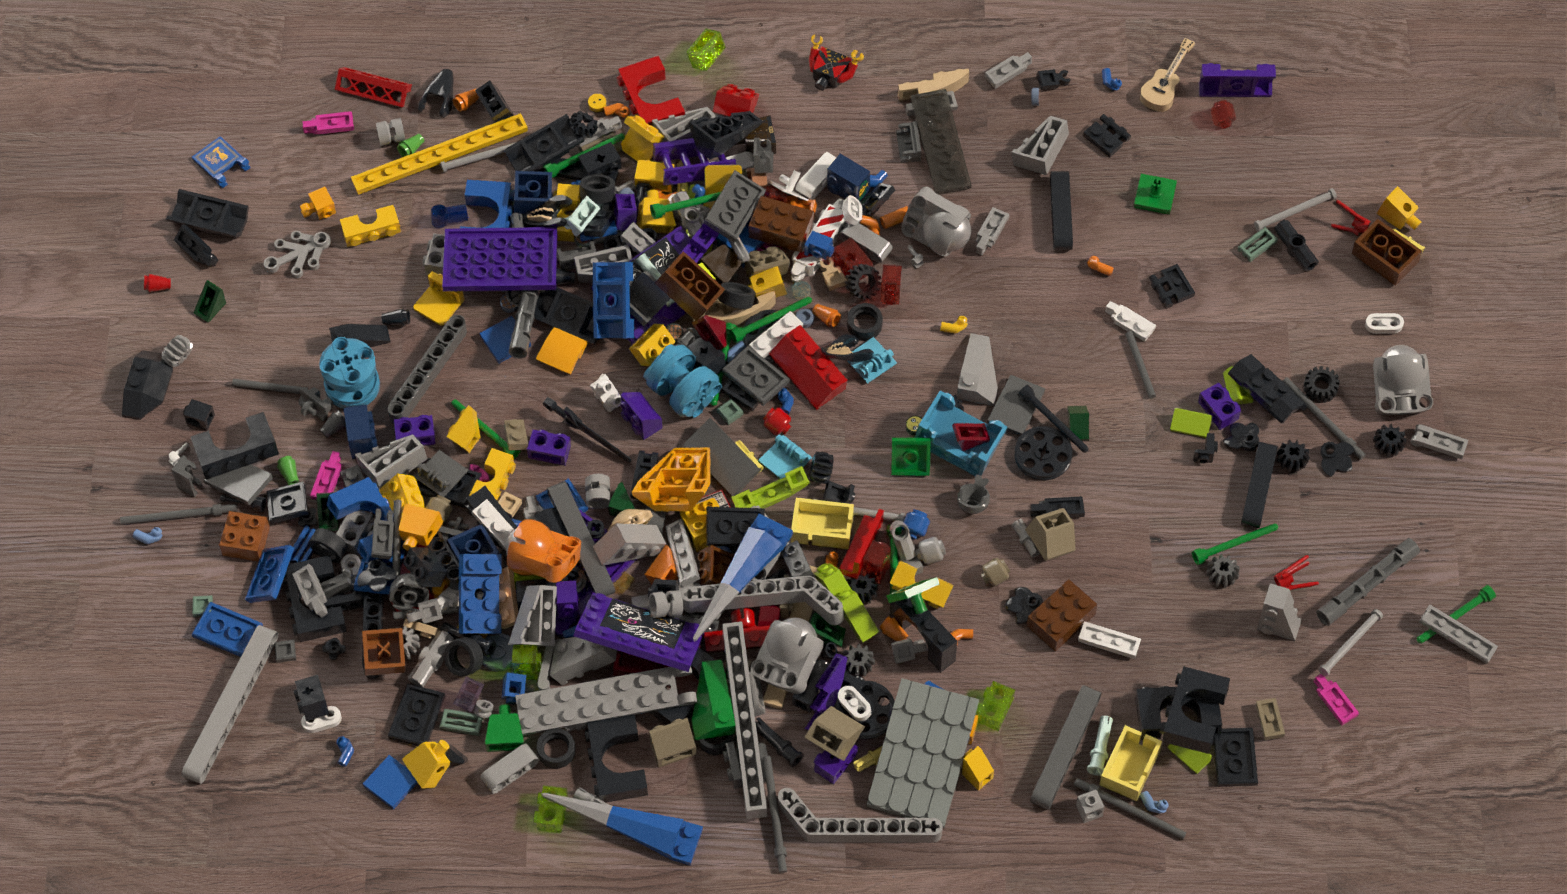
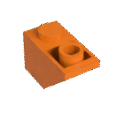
[645,545,679,584]

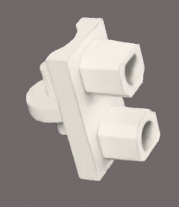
[590,374,621,412]

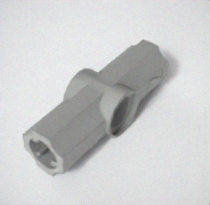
[671,191,703,237]
[408,630,454,687]

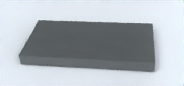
[703,170,766,243]
[683,418,761,496]

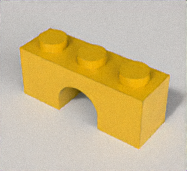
[553,183,581,242]
[340,205,401,247]
[469,448,516,501]
[890,561,953,609]

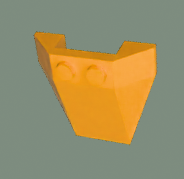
[632,447,710,512]

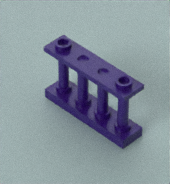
[653,138,736,186]

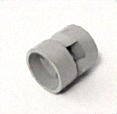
[376,118,405,146]
[585,474,611,509]
[649,590,683,618]

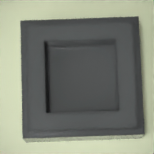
[274,640,297,663]

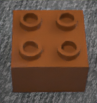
[219,511,270,562]
[362,628,405,676]

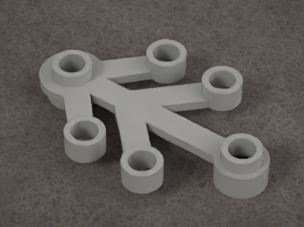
[264,230,331,279]

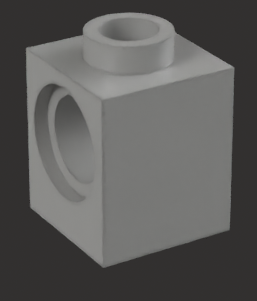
[1076,790,1104,823]

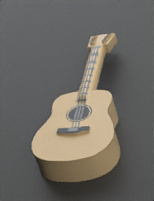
[1140,38,1195,112]

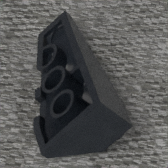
[689,111,763,160]

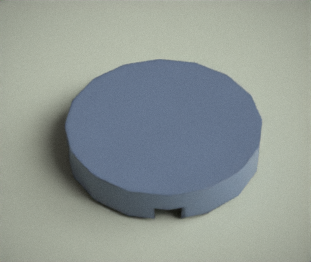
[482,633,518,672]

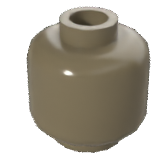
[426,495,453,523]
[980,558,1011,587]

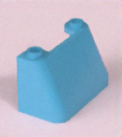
[915,391,1007,476]

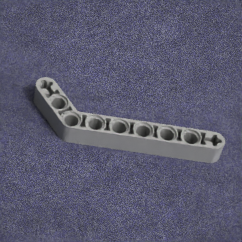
[681,576,844,625]
[778,788,943,843]

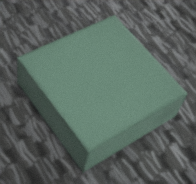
[717,399,743,425]
[192,595,213,617]

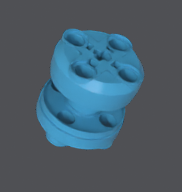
[319,337,380,409]
[643,344,722,418]

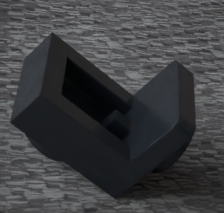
[1193,433,1218,464]
[823,481,855,504]
[648,579,679,597]

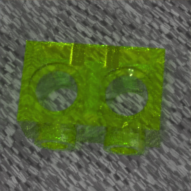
[687,28,726,71]
[512,645,543,680]
[976,681,1015,731]
[534,785,568,833]

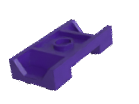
[1199,63,1276,97]

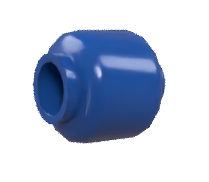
[902,509,930,540]

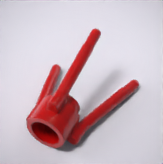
[1331,200,1371,235]
[1274,555,1319,590]

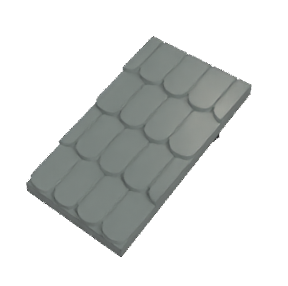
[867,678,979,828]

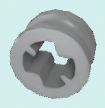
[474,700,493,718]

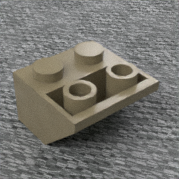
[744,246,790,281]
[1025,508,1076,561]
[805,706,865,761]
[649,718,696,768]

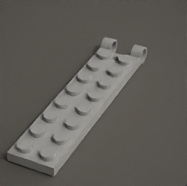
[515,667,697,735]

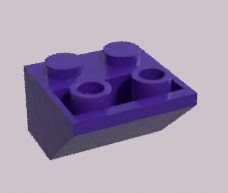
[620,392,663,440]

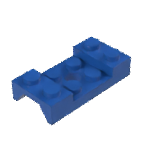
[593,262,634,338]
[459,554,502,634]

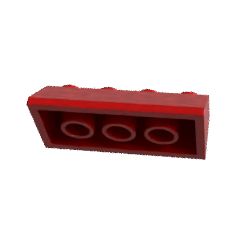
[769,325,848,410]

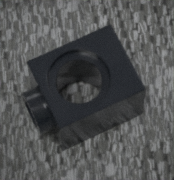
[183,399,215,430]

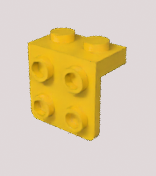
[621,115,664,162]
[703,165,742,209]
[413,271,464,326]
[379,473,426,515]
[680,498,720,552]

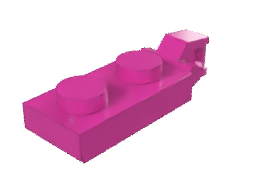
[302,111,354,134]
[310,451,342,500]
[1314,674,1359,726]

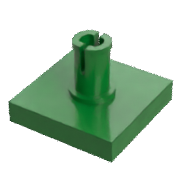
[1134,174,1177,215]
[891,438,931,476]
[886,577,940,614]

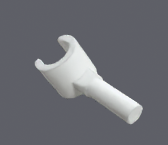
[169,442,189,466]

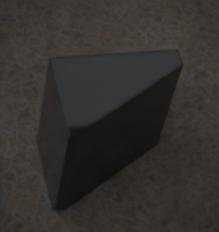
[445,744,468,764]

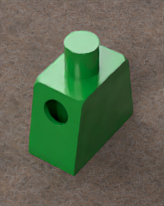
[485,704,524,752]

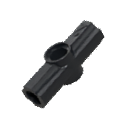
[1274,219,1319,271]

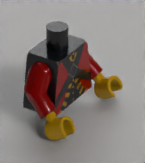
[809,34,864,91]

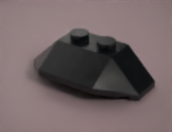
[122,350,173,420]

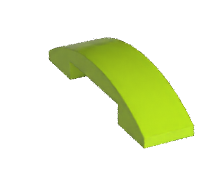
[731,466,810,508]

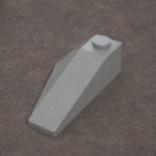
[957,334,998,406]

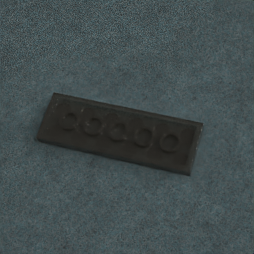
[910,89,972,195]

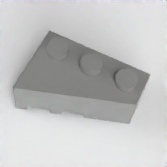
[652,107,716,142]
[1011,116,1069,175]
[574,245,632,283]
[355,434,428,489]
[593,523,666,566]
[1257,583,1301,641]
[508,585,557,646]
[550,637,617,685]

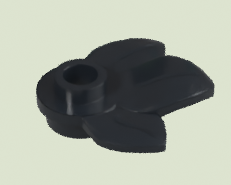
[1223,422,1260,451]
[1320,442,1355,477]
[357,559,396,592]
[1004,587,1043,624]

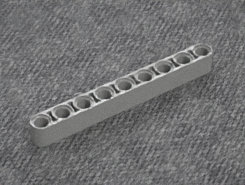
[182,625,278,784]

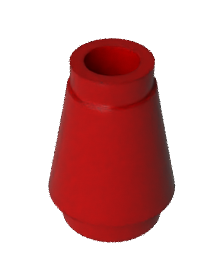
[144,274,171,292]

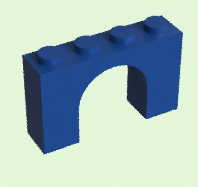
[460,180,515,228]
[327,477,405,565]

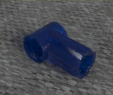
[431,204,468,228]

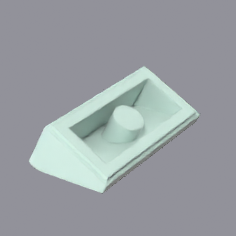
[567,196,600,237]

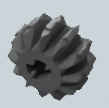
[1206,554,1240,588]
[843,644,875,677]

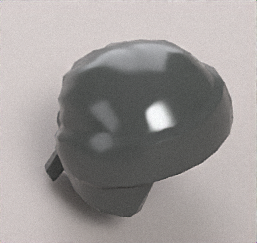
[957,475,990,514]

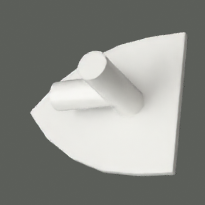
[769,170,809,201]

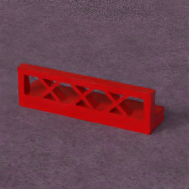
[335,67,412,107]
[839,509,884,579]

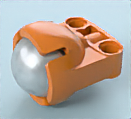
[506,519,581,583]

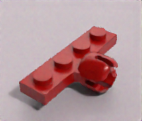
[704,608,770,653]

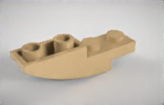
[898,69,969,101]

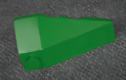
[692,660,736,740]

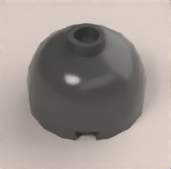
[389,573,429,611]

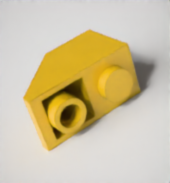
[446,405,481,453]
[962,746,994,791]

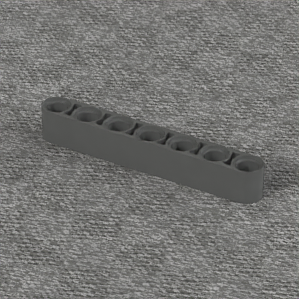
[388,315,467,424]
[547,481,615,596]
[1030,685,1102,810]

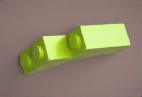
[813,563,879,642]

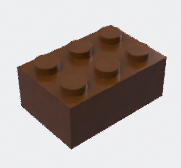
[749,196,814,253]
[1352,219,1422,286]
[655,251,725,321]
[1027,579,1097,652]

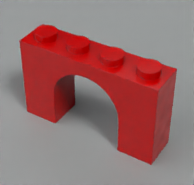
[616,55,685,126]

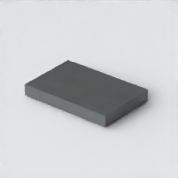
[722,346,789,406]
[988,375,1045,436]
[204,464,273,505]

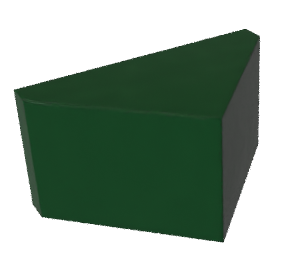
[193,280,226,322]
[1067,406,1089,441]
[608,482,635,517]
[316,492,339,531]
[811,612,846,647]

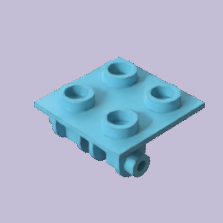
[847,337,897,384]
[758,435,812,479]

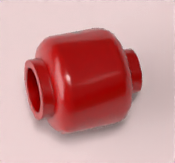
[763,408,792,436]

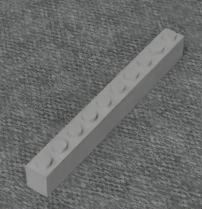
[722,622,767,819]

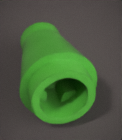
[397,134,425,157]
[277,456,299,485]

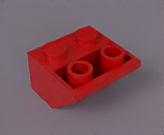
[713,84,759,116]

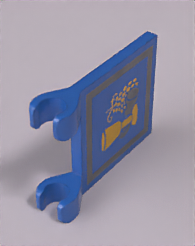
[192,136,251,188]

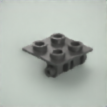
[415,450,468,497]

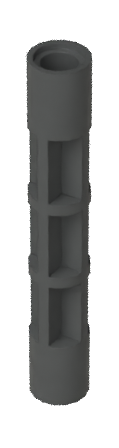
[509,290,539,359]
[1316,538,1420,626]

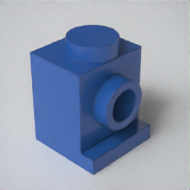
[804,231,834,260]
[501,672,526,704]

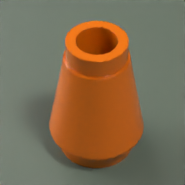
[453,88,479,111]
[812,304,841,327]
[879,616,909,641]

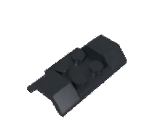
[504,114,584,171]
[166,189,249,238]
[534,287,600,344]
[1228,354,1307,424]

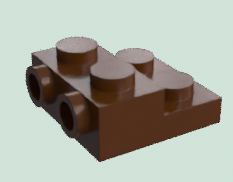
[698,545,735,586]

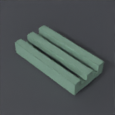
[1237,227,1278,262]
[440,709,484,736]

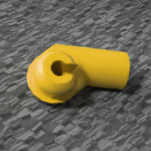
[940,316,968,334]

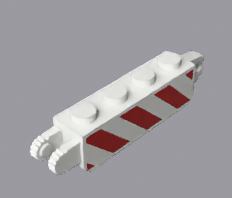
[791,198,847,283]

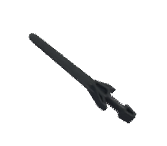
[543,397,631,462]

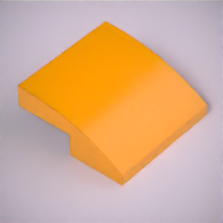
[536,327,588,375]

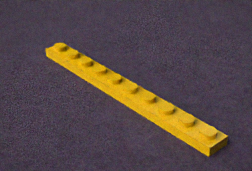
[351,113,528,195]

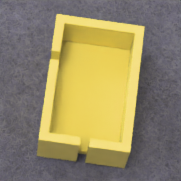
[791,498,854,549]
[1100,725,1162,801]

